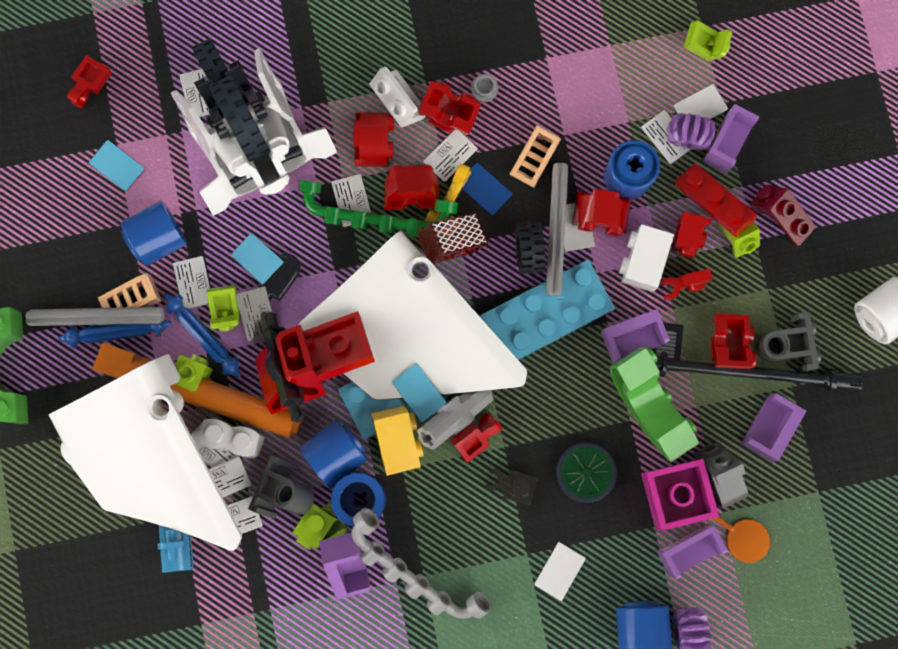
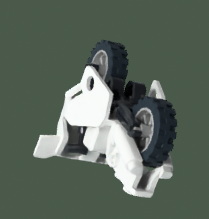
[171,38,337,216]

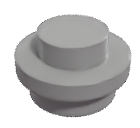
[471,74,499,102]

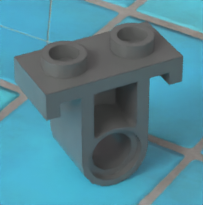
[756,312,821,372]
[693,442,749,509]
[248,455,314,519]

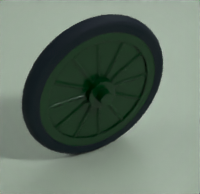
[556,442,617,503]

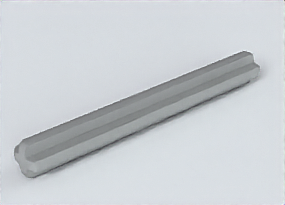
[546,163,568,297]
[25,307,165,326]

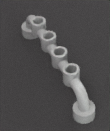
[352,508,491,619]

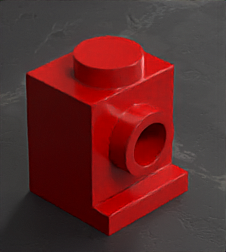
[671,212,712,258]

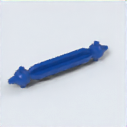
[164,293,241,378]
[58,320,172,349]

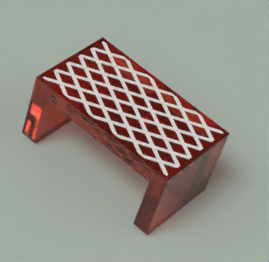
[418,212,488,264]

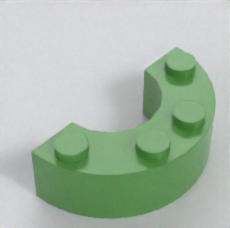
[0,307,28,424]
[610,346,699,462]

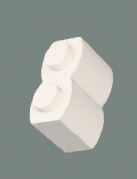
[198,419,264,458]

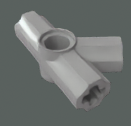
[416,390,493,450]

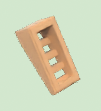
[510,125,561,188]
[98,273,162,308]

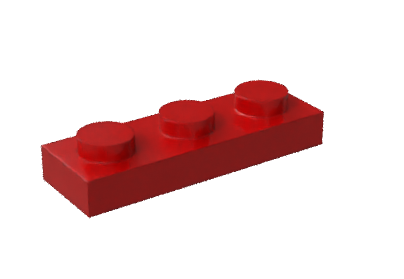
[675,163,756,237]

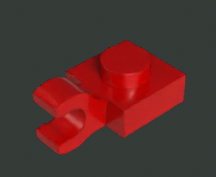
[67,55,112,109]
[659,268,713,301]
[450,412,502,463]

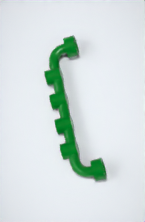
[298,180,458,238]

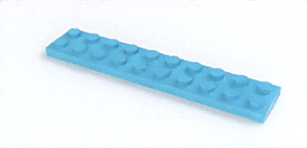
[338,259,616,440]

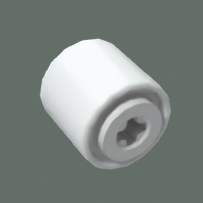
[854,277,898,345]

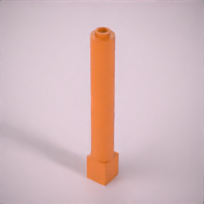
[92,342,303,439]

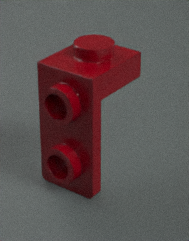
[749,184,815,246]

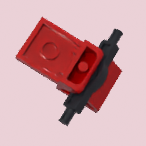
[255,311,375,422]

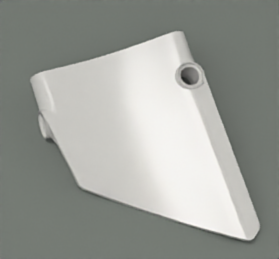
[298,231,527,400]
[49,354,242,551]

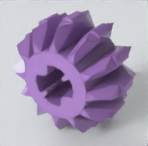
[667,113,715,151]
[672,607,711,649]

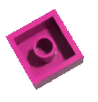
[641,459,719,531]

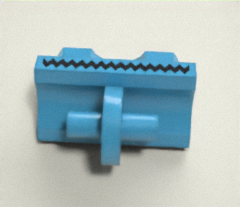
[157,525,194,573]

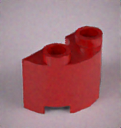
[418,81,481,135]
[353,112,394,167]
[384,164,440,210]
[572,189,631,236]
[710,313,757,369]

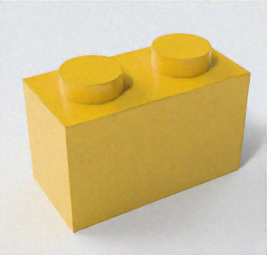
[371,405,423,476]

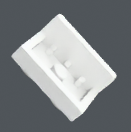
[369,67,425,128]

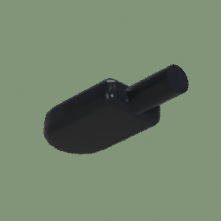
[258,254,301,301]

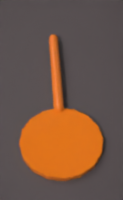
[712,517,770,563]

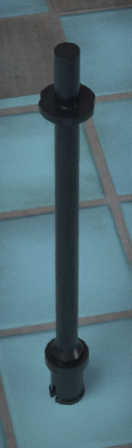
[655,351,863,392]

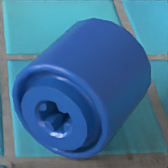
[604,140,660,200]
[121,200,187,266]
[299,419,368,489]
[331,473,387,526]
[616,601,672,649]

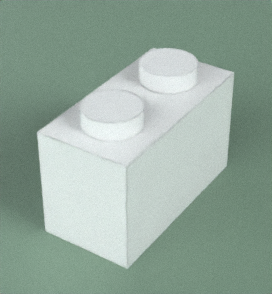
[619,224,674,292]

